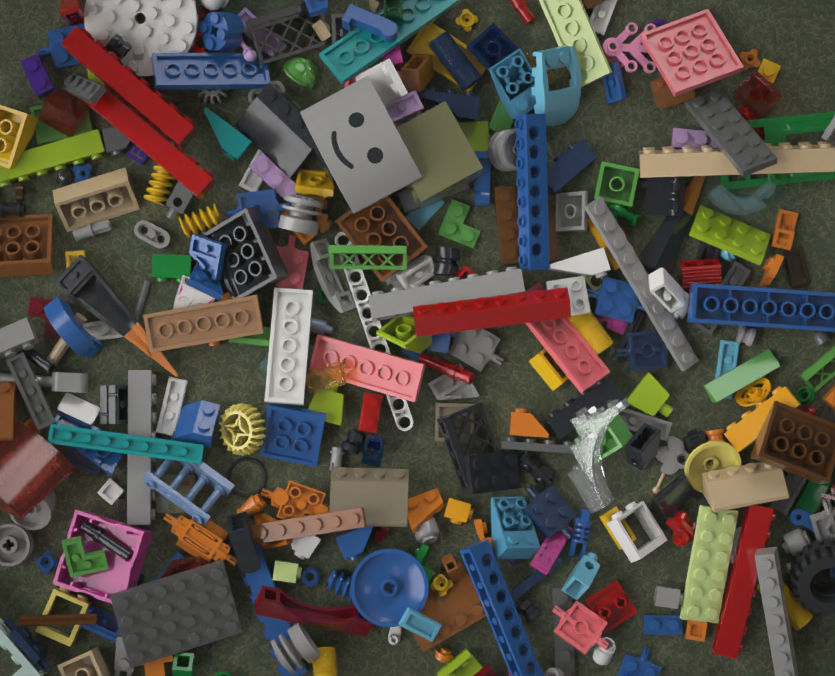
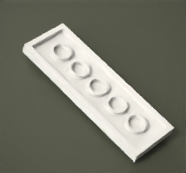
[264,287,313,405]

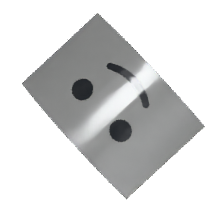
[300,75,422,214]

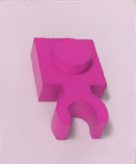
[595,317,628,335]

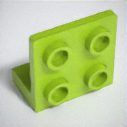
[437,647,483,676]

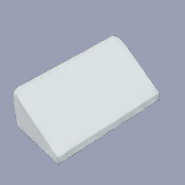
[395,255,435,289]
[57,392,100,425]

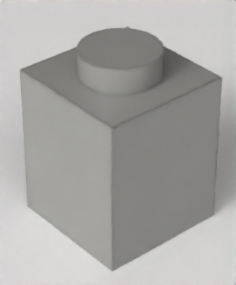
[653,586,683,609]

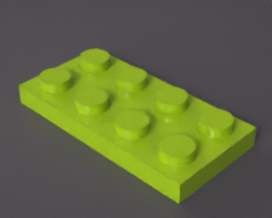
[689,205,771,266]

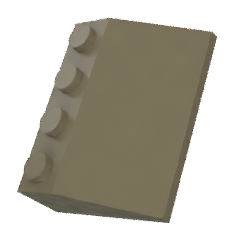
[329,467,409,527]

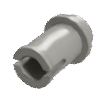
[329,447,345,470]

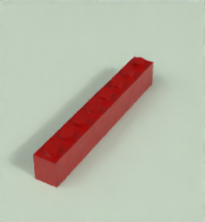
[84,82,216,200]
[413,287,571,337]
[711,504,775,659]

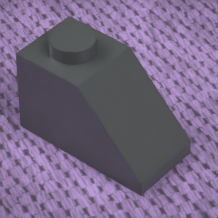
[102,127,132,156]

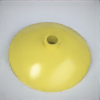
[684,441,741,493]

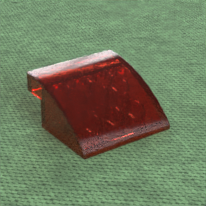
[0,420,75,520]

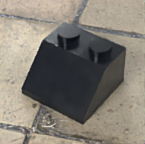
[651,475,697,518]

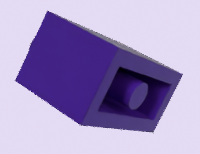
[20,54,57,99]

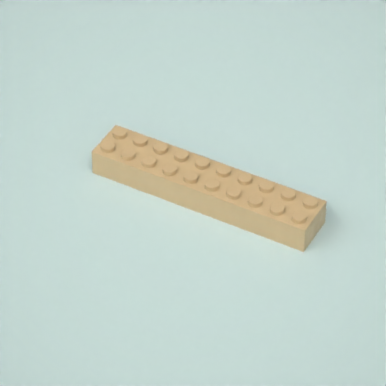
[639,141,835,178]

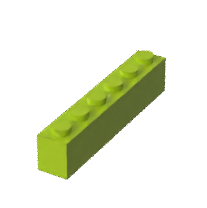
[0,129,107,188]

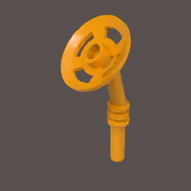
[735,377,771,408]

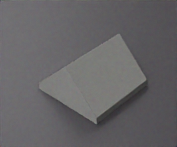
[555,191,587,232]

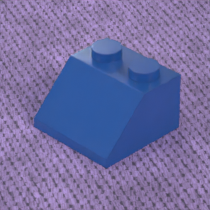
[173,400,220,448]
[336,526,373,561]

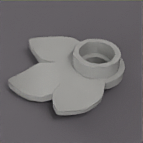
[656,436,690,475]

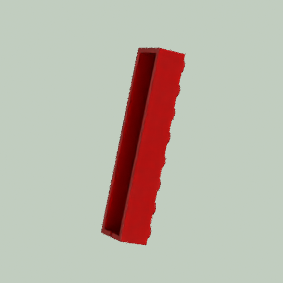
[61,26,197,149]

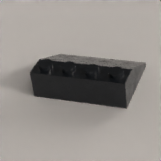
[235,83,316,178]
[204,207,289,299]

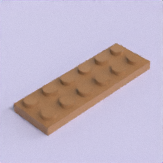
[143,294,264,353]

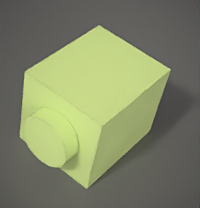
[273,560,302,583]

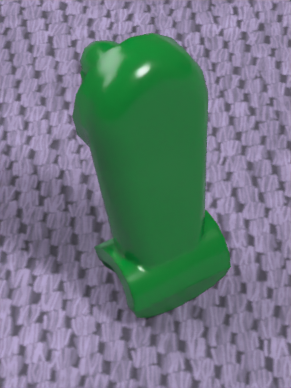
[608,203,642,227]

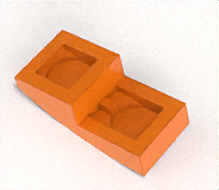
[771,209,799,250]

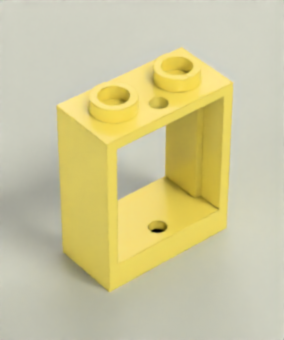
[35,587,91,647]

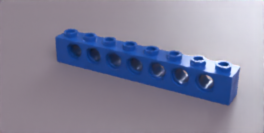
[515,114,550,270]
[460,540,544,676]

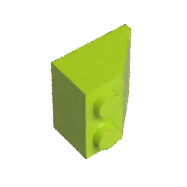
[376,315,433,353]

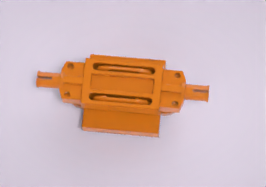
[260,480,330,520]
[163,512,238,566]

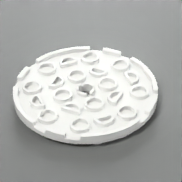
[84,0,198,76]

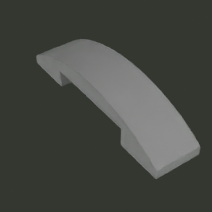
[310,238,357,313]

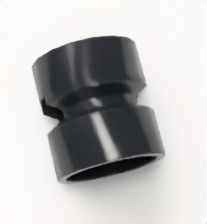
[433,247,461,277]

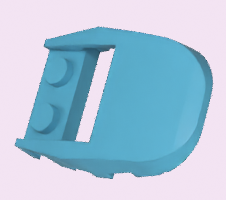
[531,45,581,126]

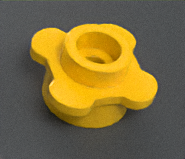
[456,9,478,32]
[430,574,453,596]

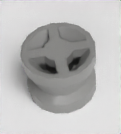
[735,326,757,347]

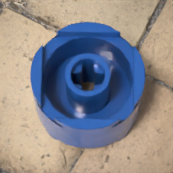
[198,12,244,51]

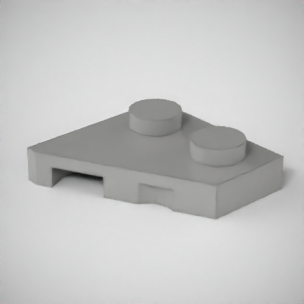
[428,364,480,400]

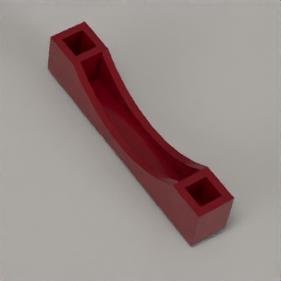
[254,585,373,637]

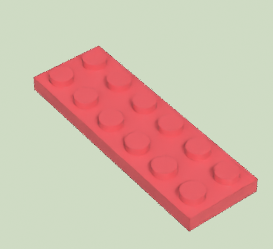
[525,282,610,393]
[309,334,426,402]

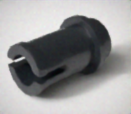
[1,202,26,217]

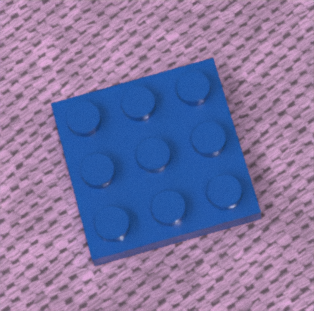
[260,403,326,467]

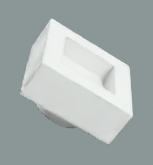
[97,478,125,505]

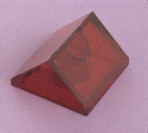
[731,69,783,119]
[38,87,90,137]

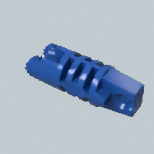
[568,508,592,559]

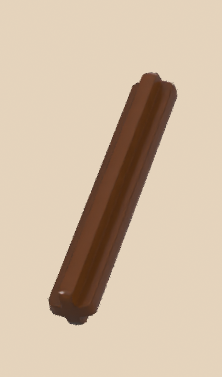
[20,613,98,626]

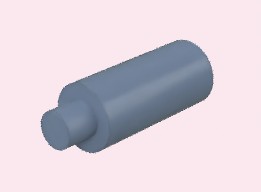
[310,317,333,335]

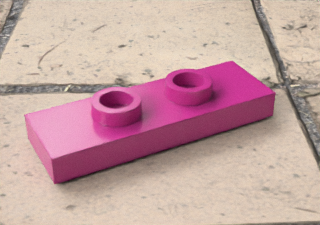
[530,525,573,575]

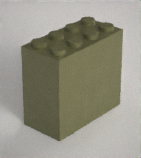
[397,101,483,208]

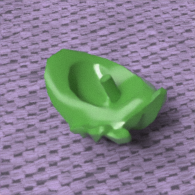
[283,57,321,90]

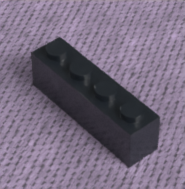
[546,377,623,440]

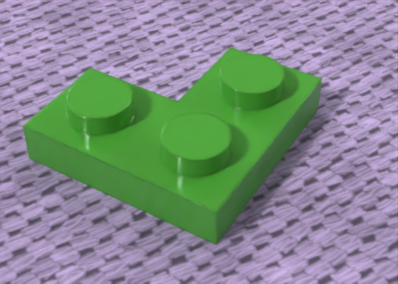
[438,199,480,249]
[62,536,109,578]

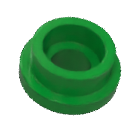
[796,386,815,405]

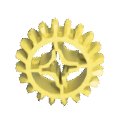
[218,403,267,456]

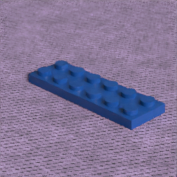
[151,53,271,90]

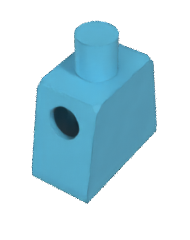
[561,552,600,600]

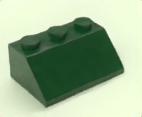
[797,466,835,515]

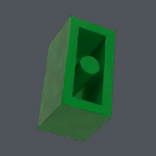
[152,254,193,283]

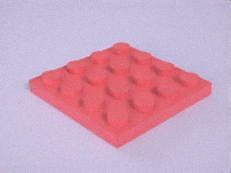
[640,9,744,97]

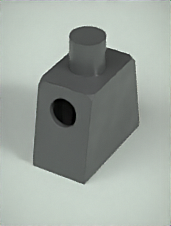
[166,182,197,222]

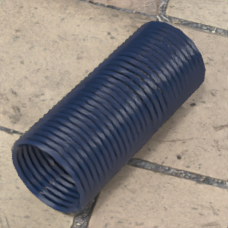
[429,31,482,91]

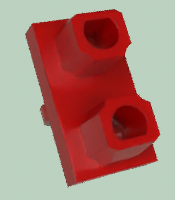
[666,512,696,546]

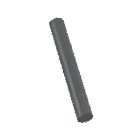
[133,280,152,322]

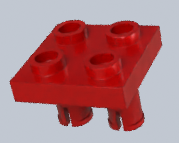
[584,579,638,633]

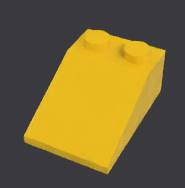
[0,105,39,169]
[529,348,569,391]

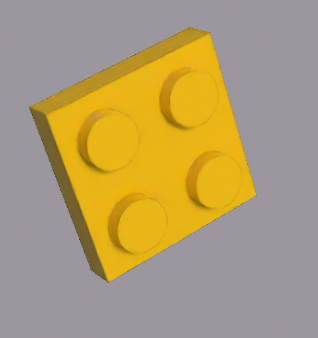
[295,168,335,197]

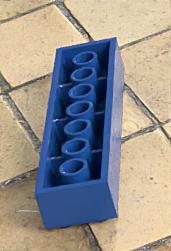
[687,283,835,332]

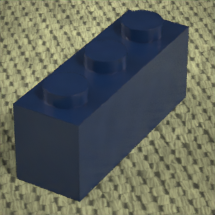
[547,139,598,196]

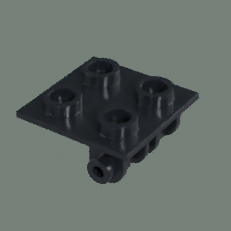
[645,177,686,217]

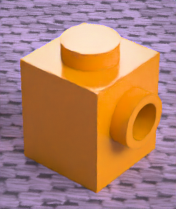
[444,497,474,525]

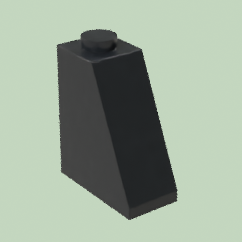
[228,511,261,574]

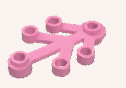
[602,22,656,74]

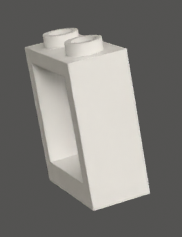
[607,501,667,563]

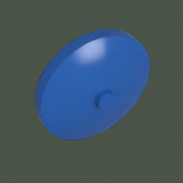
[351,549,429,627]

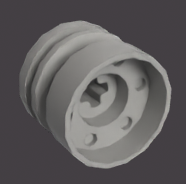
[278,194,324,236]
[270,622,321,675]

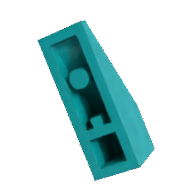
[204,107,253,161]

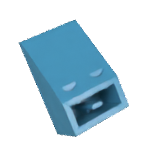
[489,48,536,119]
[491,497,540,560]

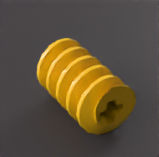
[144,166,175,206]
[179,203,221,238]

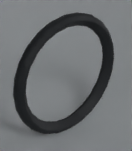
[226,457,267,498]

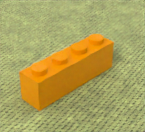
[724,386,801,452]

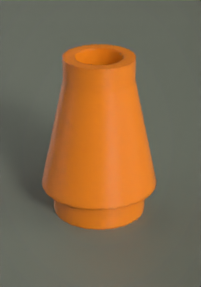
[237,493,266,516]

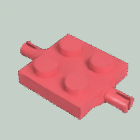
[275,235,309,290]
[552,600,610,655]

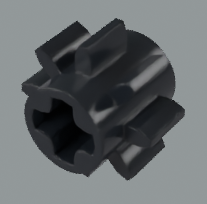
[683,428,706,451]

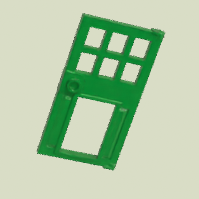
[720,111,835,190]

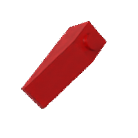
[60,0,85,26]

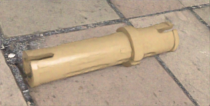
[46,313,87,366]

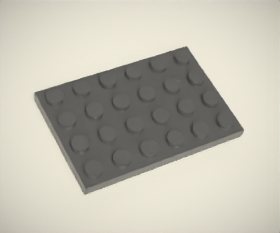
[109,560,242,668]

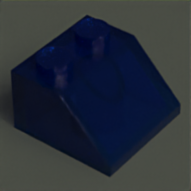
[466,23,519,71]

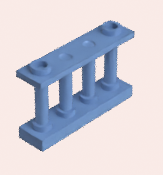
[143,459,235,526]

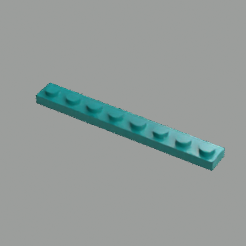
[48,424,205,464]

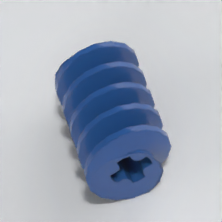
[324,568,353,603]

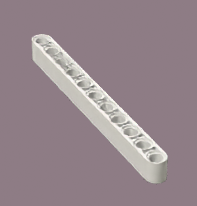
[335,232,413,431]

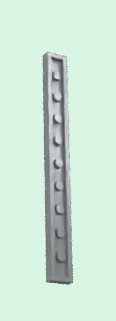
[584,196,699,371]

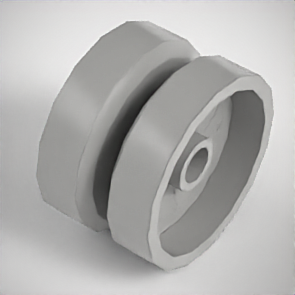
[488,128,531,171]
[9,480,56,530]
[0,523,35,566]

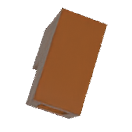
[441,553,463,582]

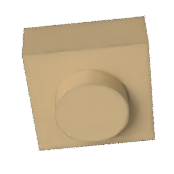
[312,20,332,41]

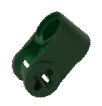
[383,0,404,21]

